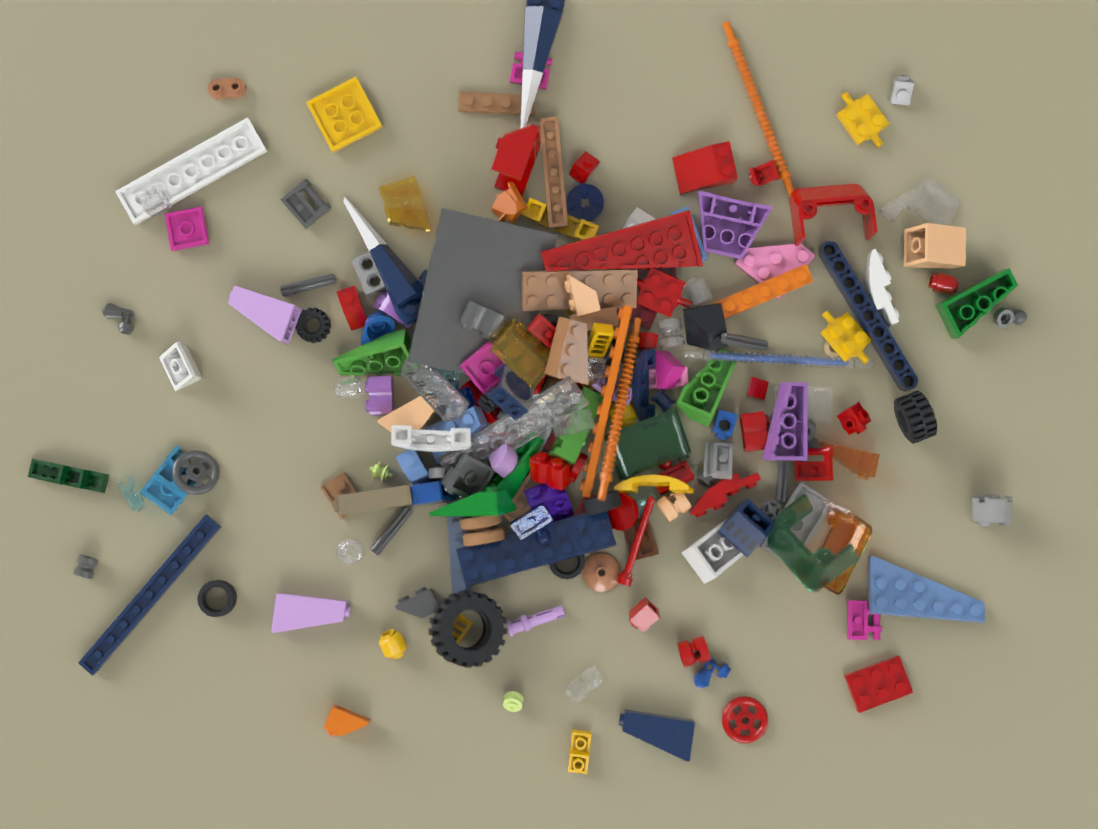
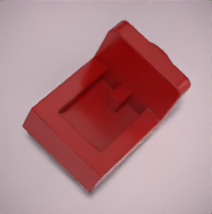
[569,151,601,185]
[748,160,781,187]

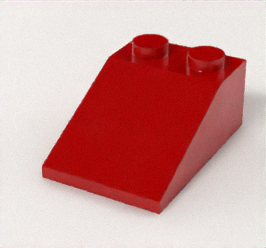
[672,141,738,195]

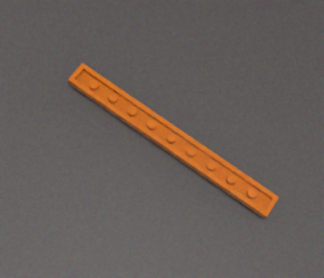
[580,305,633,498]

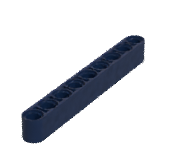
[818,241,918,391]

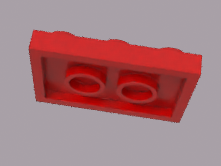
[844,655,913,713]

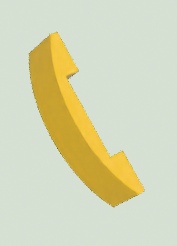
[522,198,599,241]
[614,475,694,494]

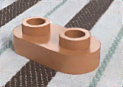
[208,78,247,100]

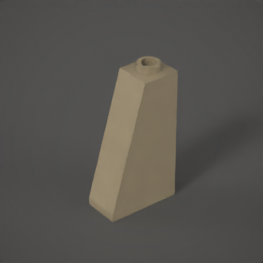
[333,485,412,516]

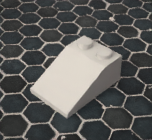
[681,518,743,584]

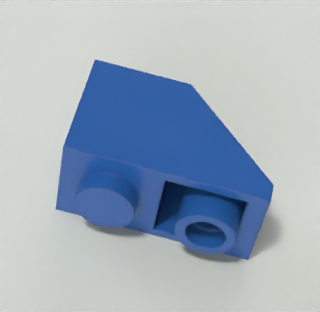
[410,481,456,506]

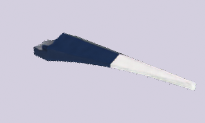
[521,0,565,128]
[343,197,424,326]

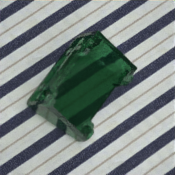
[604,408,692,480]

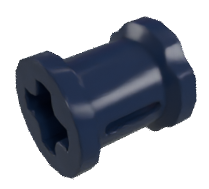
[651,389,676,413]

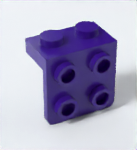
[524,484,574,526]

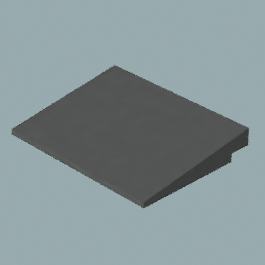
[408,208,558,374]

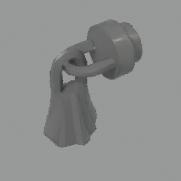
[102,303,135,335]

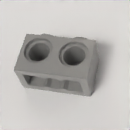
[351,252,386,297]

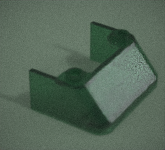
[767,493,859,592]

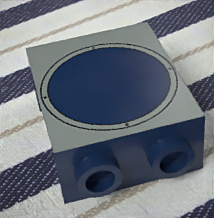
[487,359,536,421]

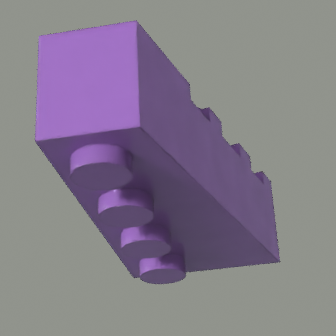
[762,382,808,460]

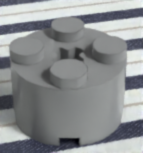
[972,495,1013,526]

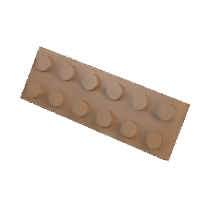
[521,269,637,311]

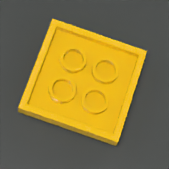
[306,77,383,153]

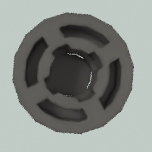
[73,555,98,579]

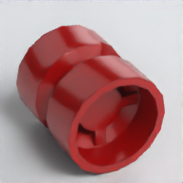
[677,636,710,667]

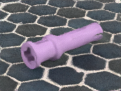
[506,605,565,637]

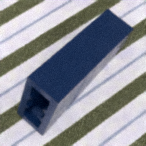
[619,709,695,762]

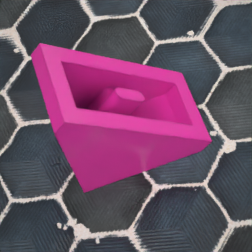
[655,351,685,390]

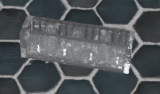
[400,358,469,422]

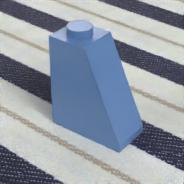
[396,449,435,485]

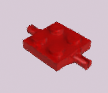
[637,268,692,318]

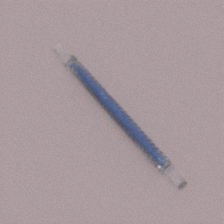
[683,349,874,369]

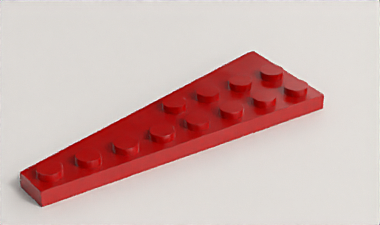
[540,210,703,271]

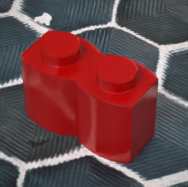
[739,411,769,452]
[530,452,570,490]

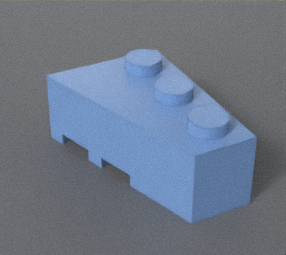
[423,406,488,465]

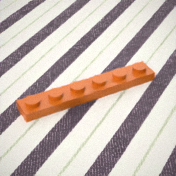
[709,264,814,319]

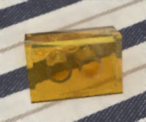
[491,318,550,389]

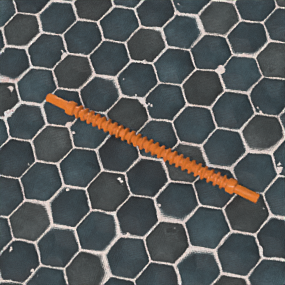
[722,21,794,197]
[597,317,642,501]

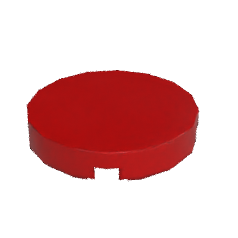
[607,492,639,531]

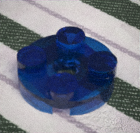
[567,183,604,221]

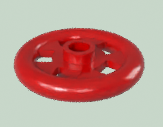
[722,696,768,744]

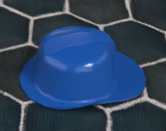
[361,310,395,346]

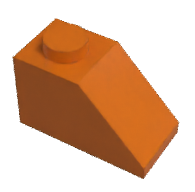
[323,704,371,737]

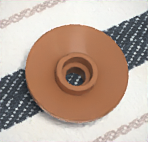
[582,553,621,592]

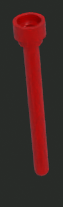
[616,496,655,587]

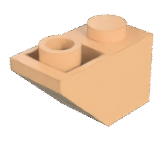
[564,275,600,316]

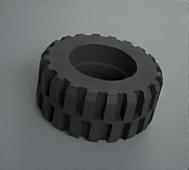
[429,591,507,668]

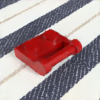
[794,445,834,481]

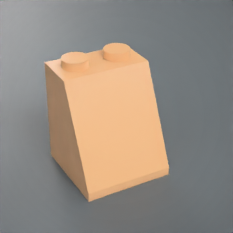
[904,223,966,269]
[377,396,439,432]

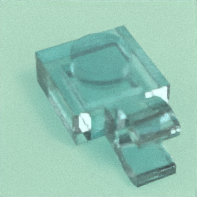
[118,477,145,511]

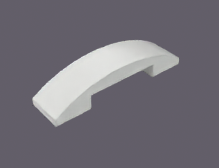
[391,425,471,452]

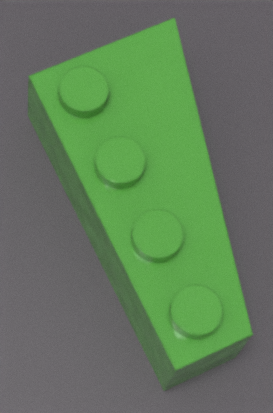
[548,386,604,465]

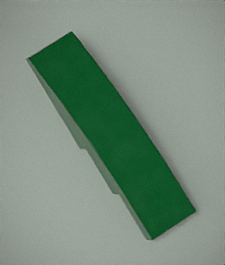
[28,459,109,493]

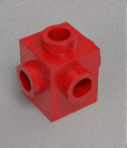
[836,402,872,435]

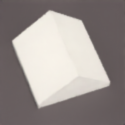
[159,341,202,391]

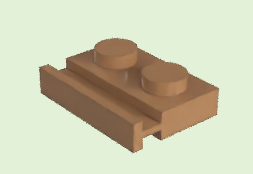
[320,472,357,519]

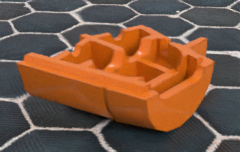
[491,182,528,224]

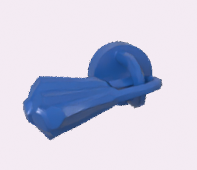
[693,658,731,689]

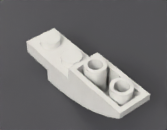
[865,249,899,327]

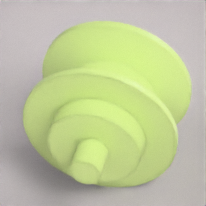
[369,461,392,483]
[503,691,524,712]

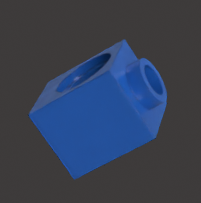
[711,409,738,440]

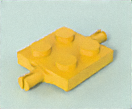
[836,91,889,148]
[820,310,872,365]

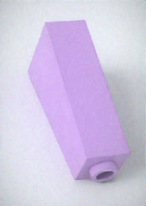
[228,285,302,345]
[271,593,351,633]

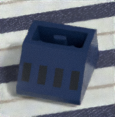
[717,498,777,557]

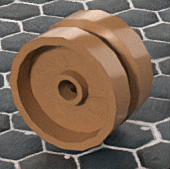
[459,515,505,546]

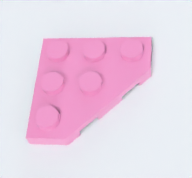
[735,244,815,300]

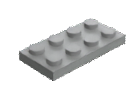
[760,482,834,568]

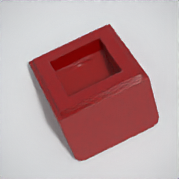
[746,376,769,400]

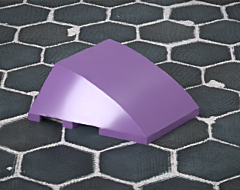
[698,191,773,259]

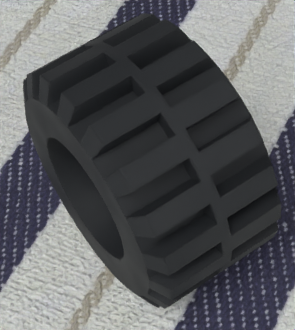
[894,390,937,444]

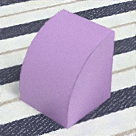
[488,443,518,478]

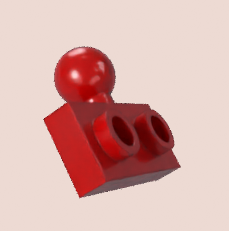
[655,454,695,496]

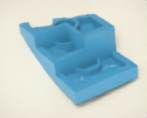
[140,445,196,516]

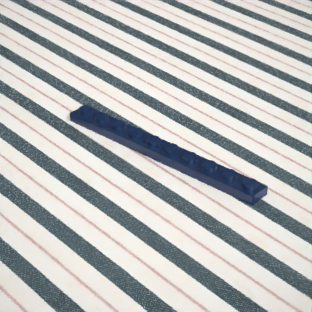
[78,514,222,676]

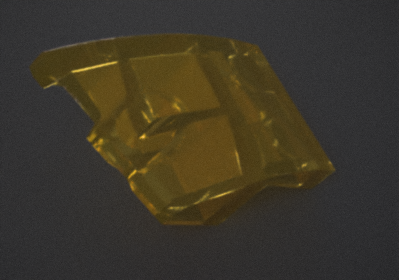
[378,175,431,231]

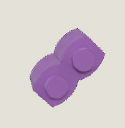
[365,376,395,416]

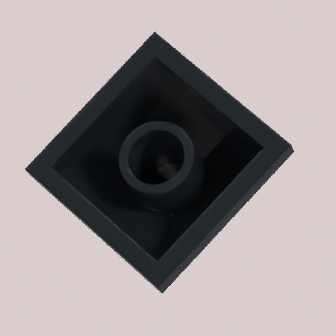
[683,303,728,350]

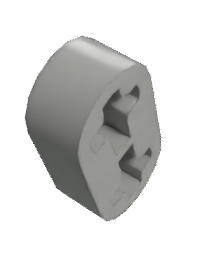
[428,468,449,479]

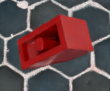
[336,286,367,331]

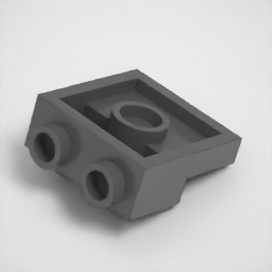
[441,453,496,499]

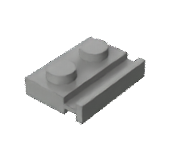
[703,441,733,479]

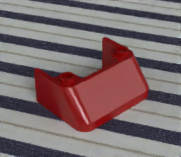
[491,124,541,197]
[789,184,878,246]

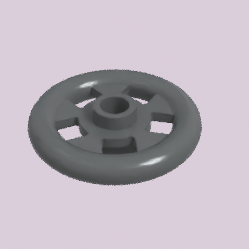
[172,450,219,495]

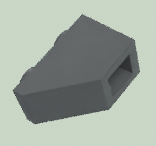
[395,586,440,618]

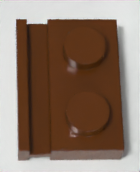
[623,519,659,560]

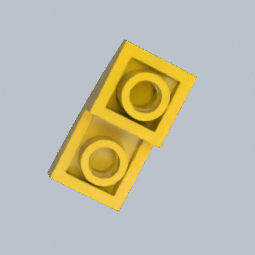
[568,729,591,774]

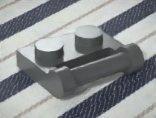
[280,179,332,229]

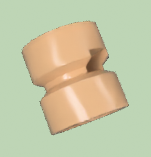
[656,491,692,523]

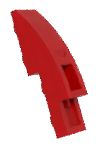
[689,473,761,518]

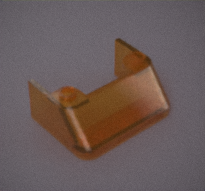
[790,500,872,595]

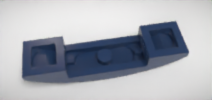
[632,348,656,427]

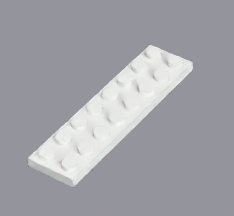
[115,117,267,225]

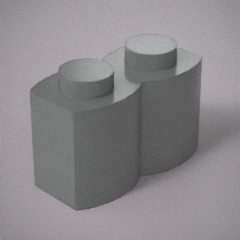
[460,300,506,339]

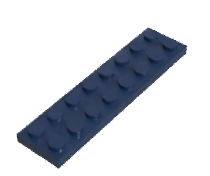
[456,511,617,587]

